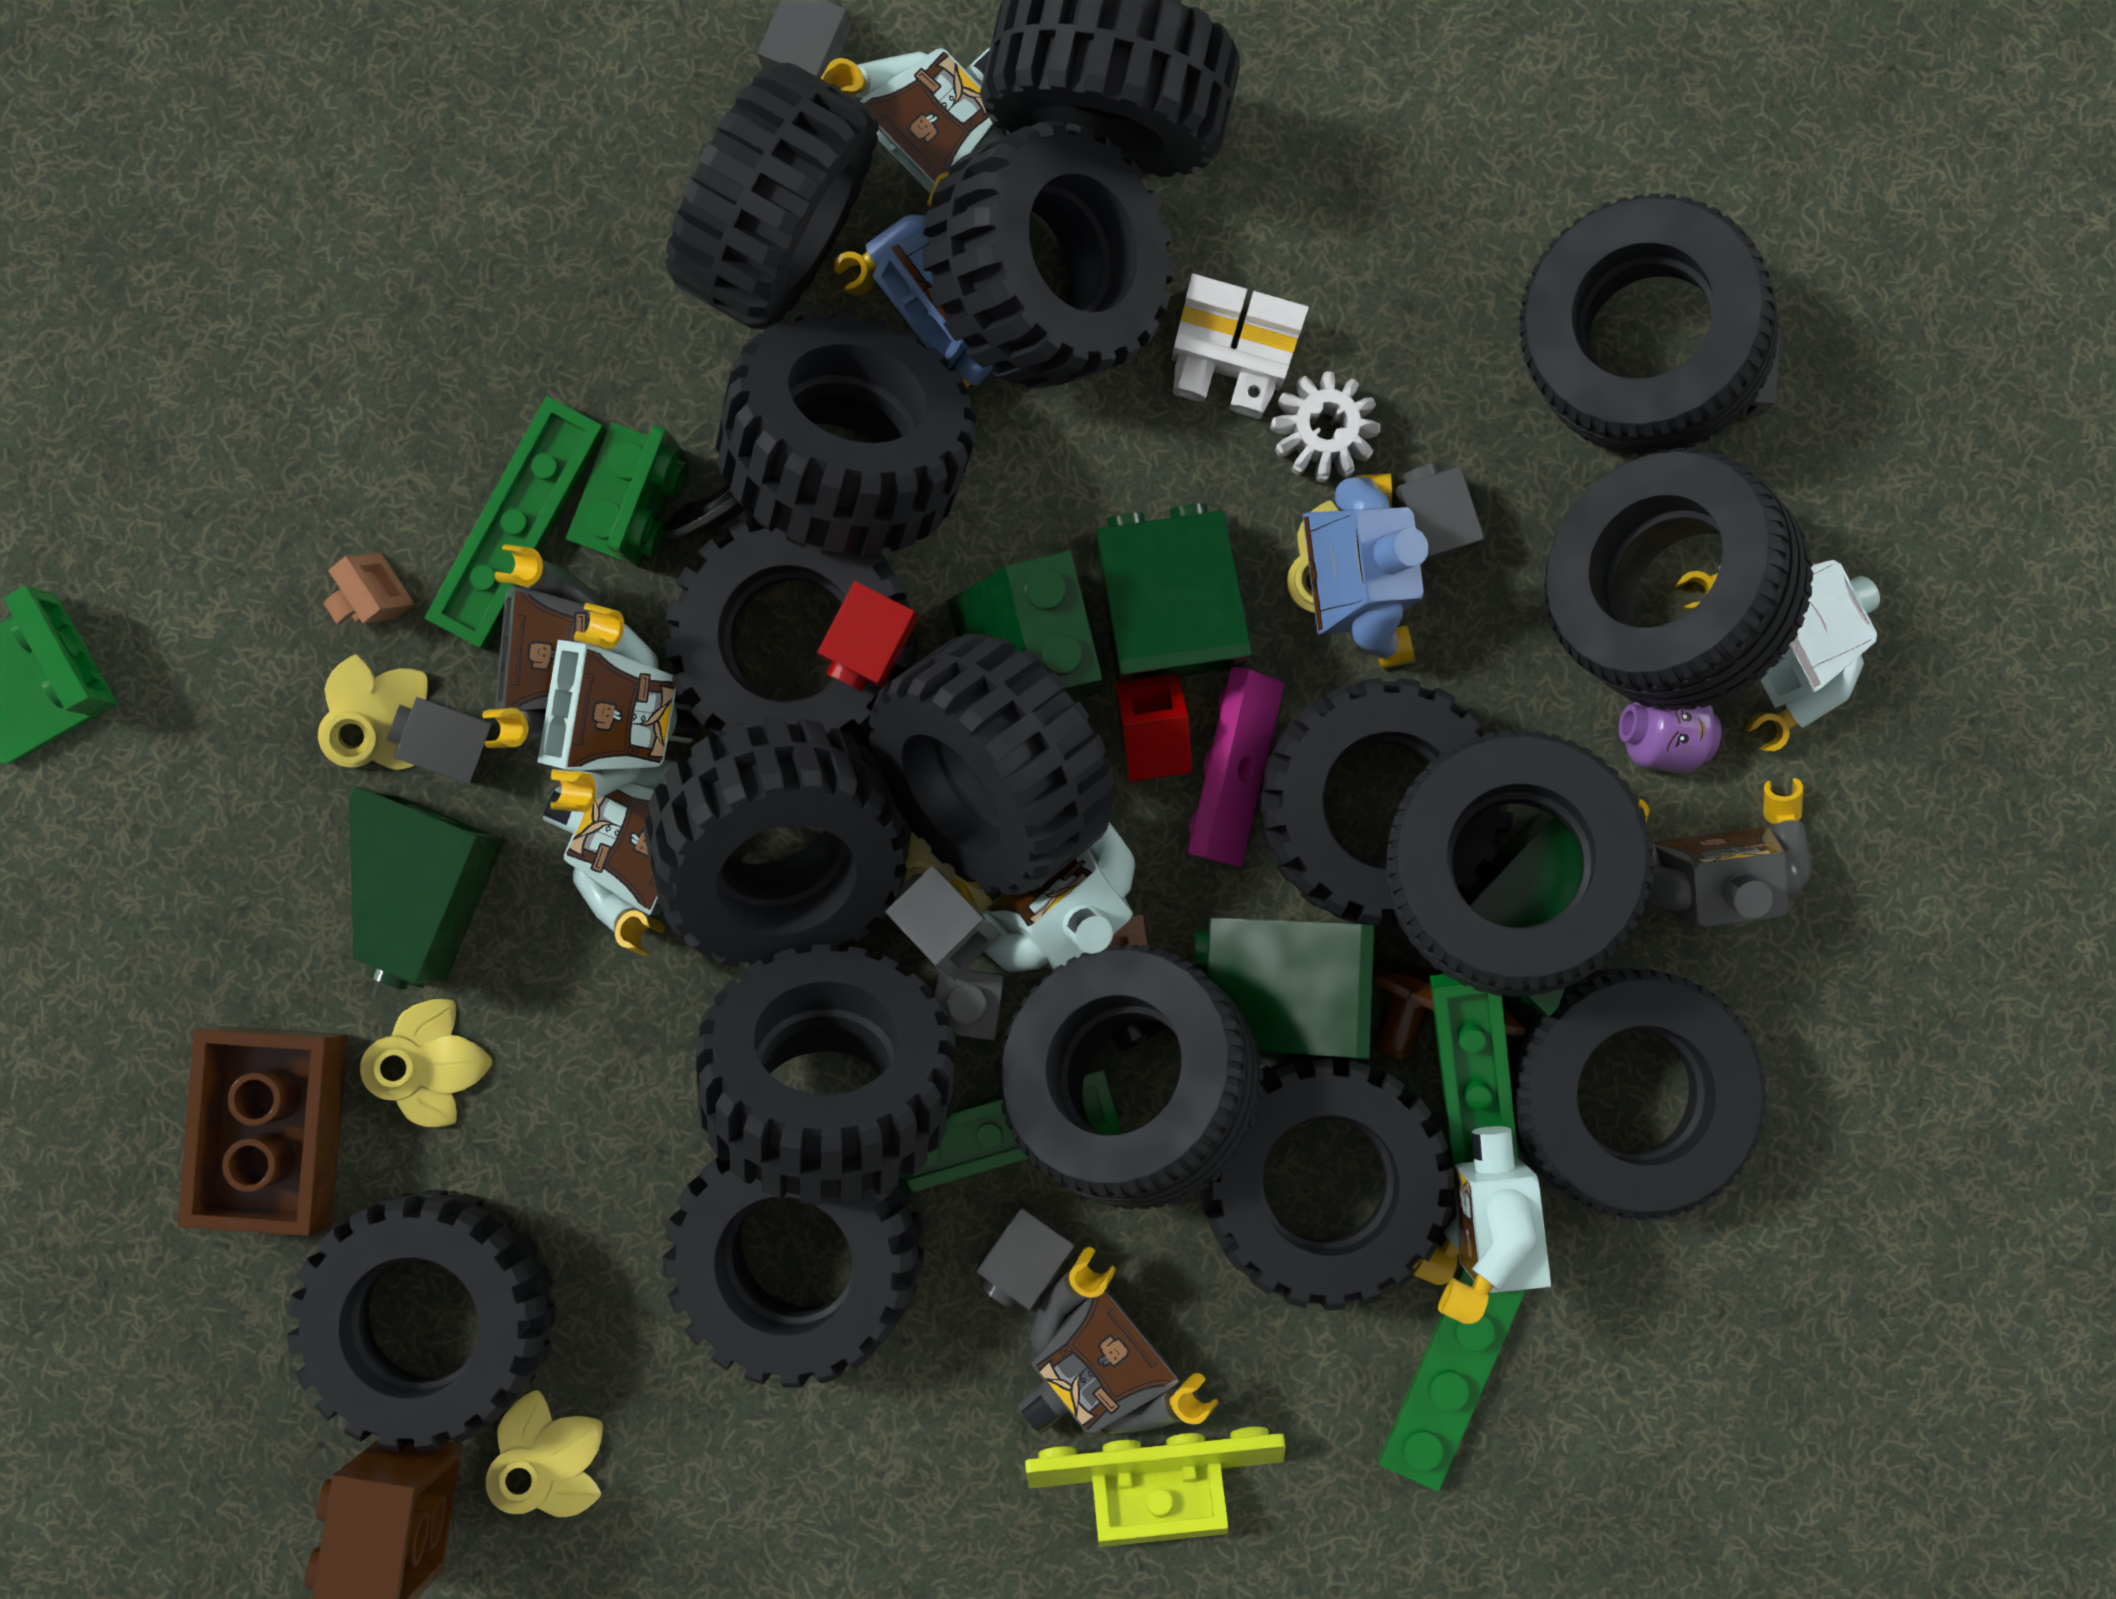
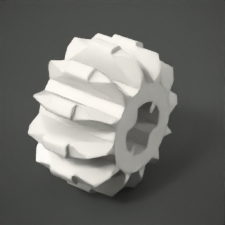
[1270,371,1380,482]

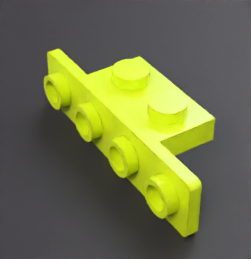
[1025,1427,1286,1547]

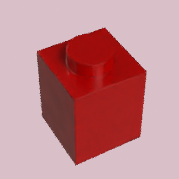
[817,581,918,692]
[1115,674,1192,782]

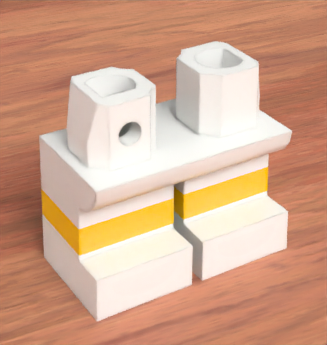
[1171,273,1309,419]

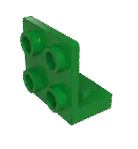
[565,422,689,568]
[0,585,118,765]

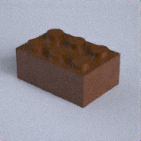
[178,1026,348,1236]
[305,1439,463,1599]

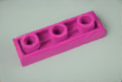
[1188,667,1285,868]

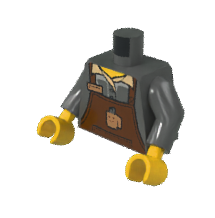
[482,544,648,749]
[1638,778,1812,927]
[1017,1247,1219,1436]

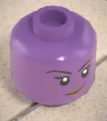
[1619,702,1721,775]

